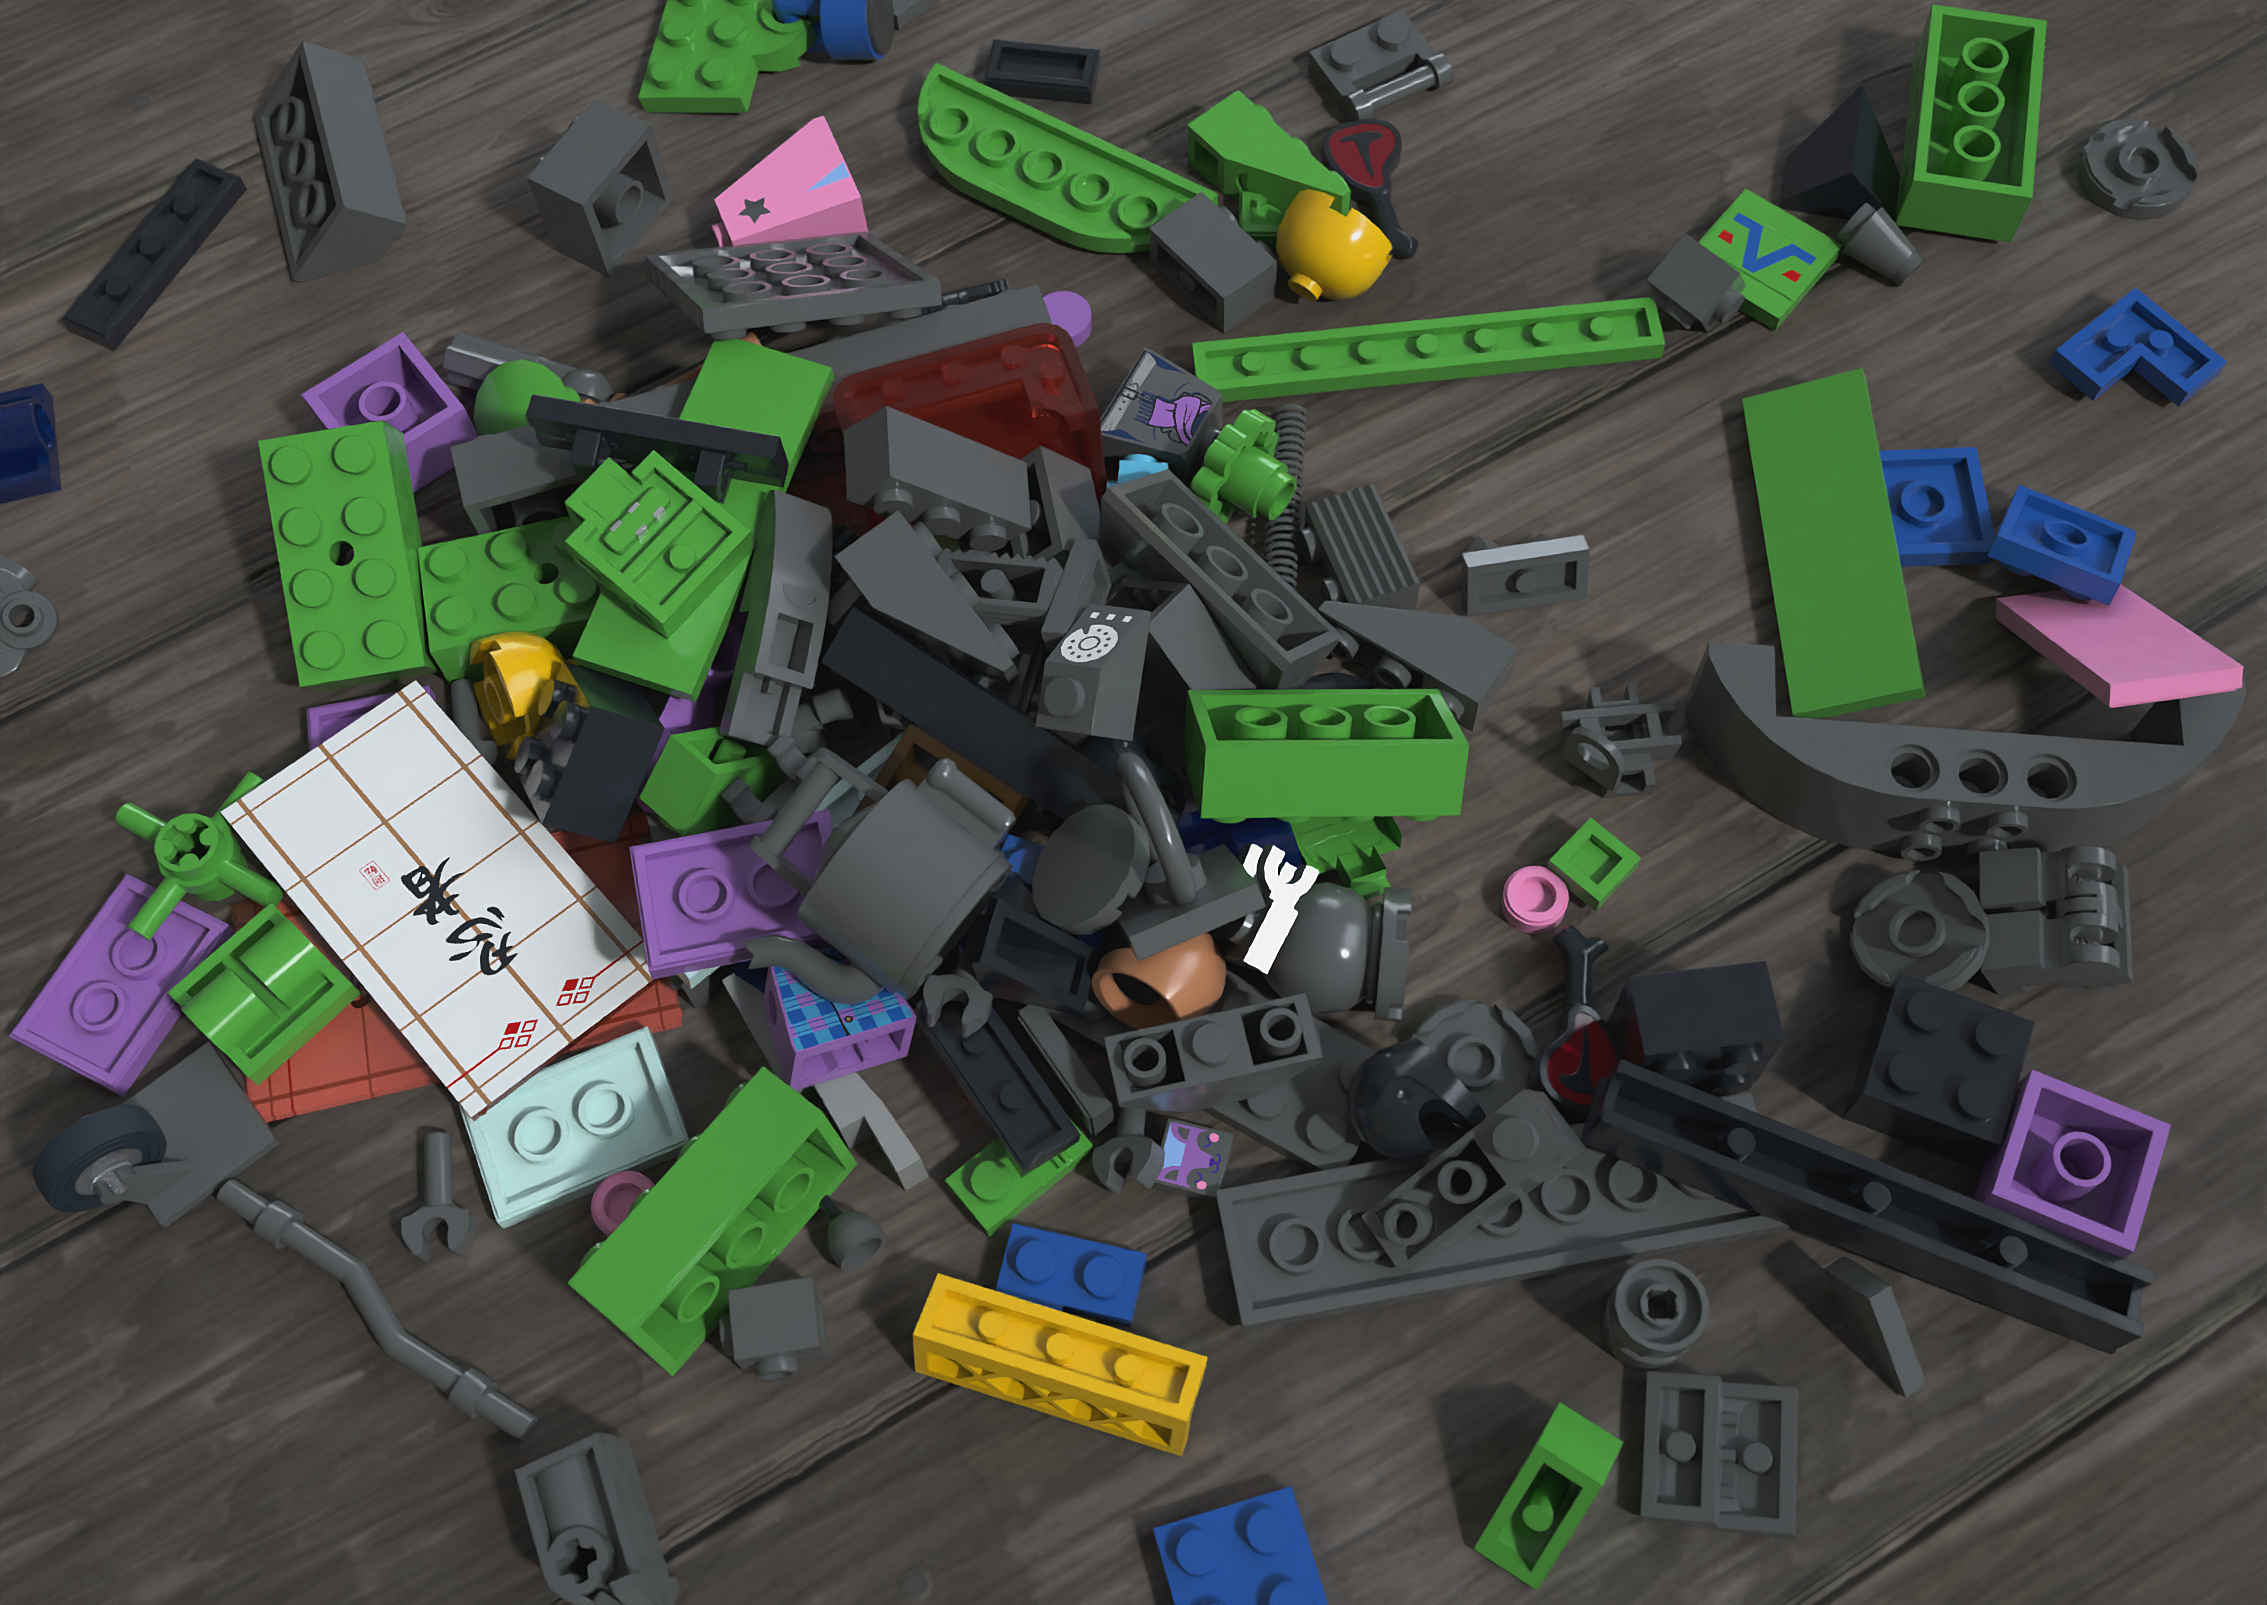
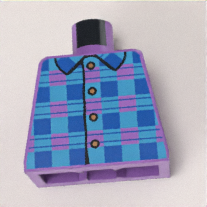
[763,946,917,1091]

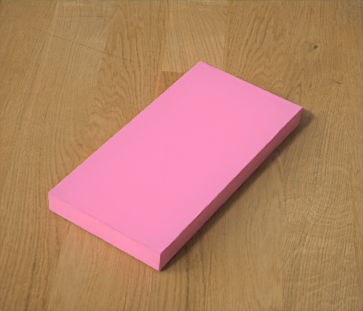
[1996,584,2243,708]

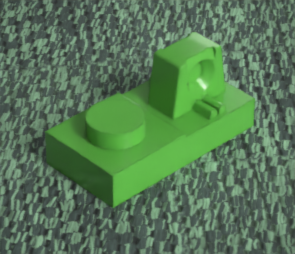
[945,1119,1094,1238]

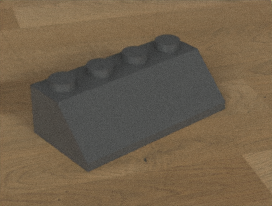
[254,40,407,283]
[1099,469,1343,690]

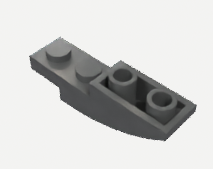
[718,489,833,749]

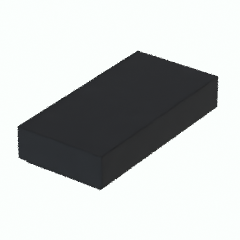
[984,39,1100,105]

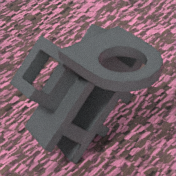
[1561,684,1682,798]

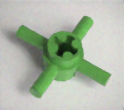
[115,772,284,941]

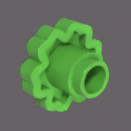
[1190,409,1297,524]

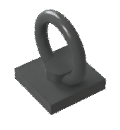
[1114,752,1266,961]

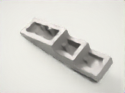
[722,974,929,1191]

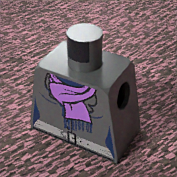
[1093,347,1223,486]

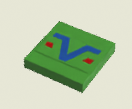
[1699,189,1843,331]

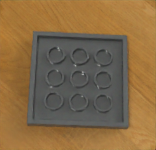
[645,231,942,340]

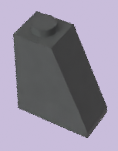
[1104,577,1264,724]

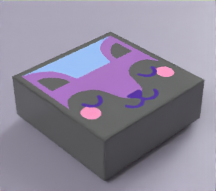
[1152,1118,1234,1204]

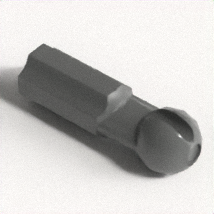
[443,332,614,403]

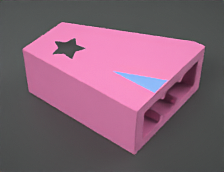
[712,115,868,247]

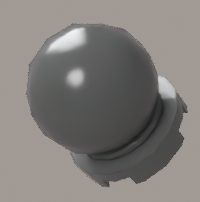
[1262,882,1412,1022]

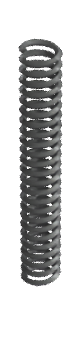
[1263,404,1307,591]

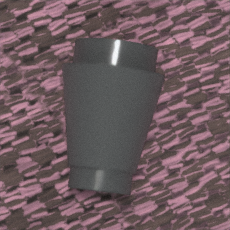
[1835,203,1925,286]

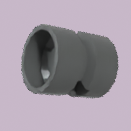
[1600,1258,1709,1372]

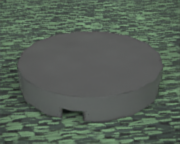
[2077,118,2199,220]
[1032,804,1150,935]
[1850,870,1990,992]
[1412,1000,1540,1132]

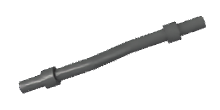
[217,1179,539,1443]

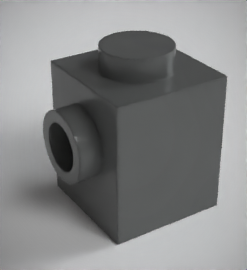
[1647,233,1746,332]
[719,1276,830,1381]

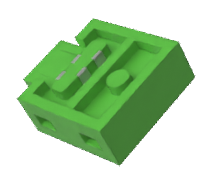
[564,450,754,639]

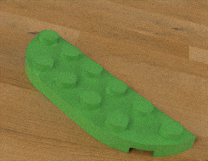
[918,63,1218,254]

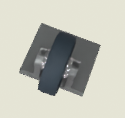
[33,1042,280,1228]

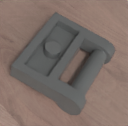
[1308,10,1453,122]

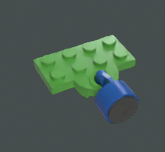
[638,0,894,113]

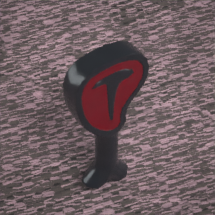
[1321,119,1419,259]
[1528,924,1620,1121]

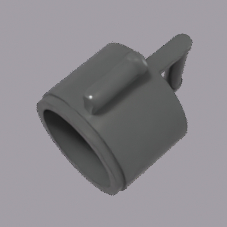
[742,747,1016,1005]

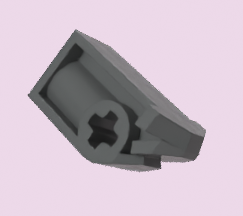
[514,1432,681,1605]

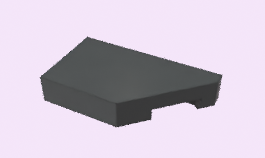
[1824,1256,1925,1398]

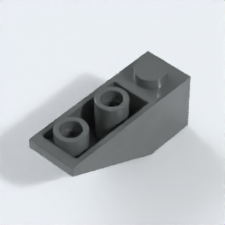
[835,510,1020,685]
[1318,601,1518,731]
[1361,1089,1587,1274]

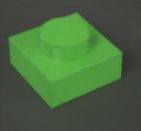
[1547,817,1641,911]

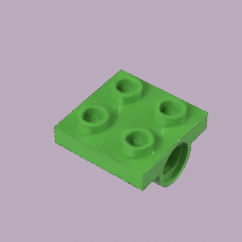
[168,903,361,1086]

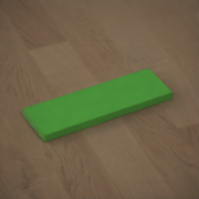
[572,339,835,703]
[1742,368,1926,719]

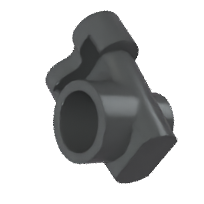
[790,686,866,758]

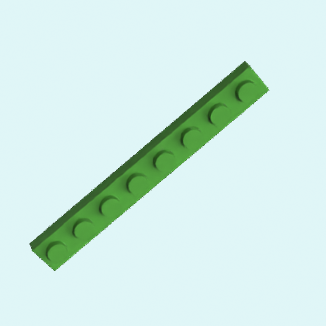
[1192,297,1665,402]

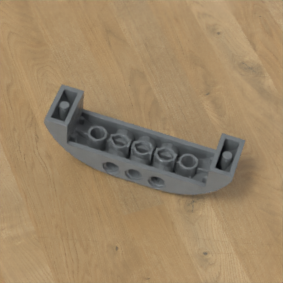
[1685,642,2246,866]

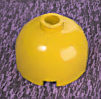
[1276,189,1393,302]
[469,631,577,760]

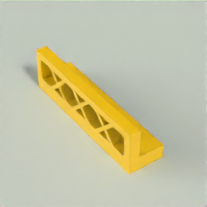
[913,1273,1208,1457]

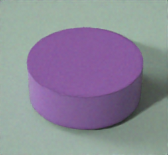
[1043,291,1092,350]

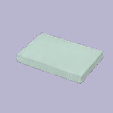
[459,1026,691,1229]

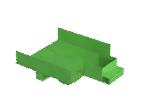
[1275,816,1402,900]

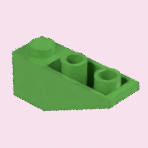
[1187,90,1351,216]

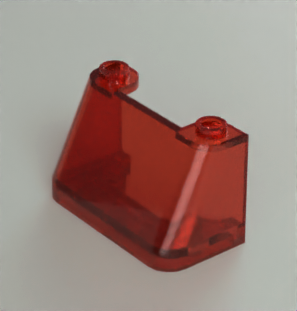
[833,323,1107,531]

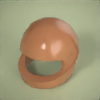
[1091,931,1226,1030]

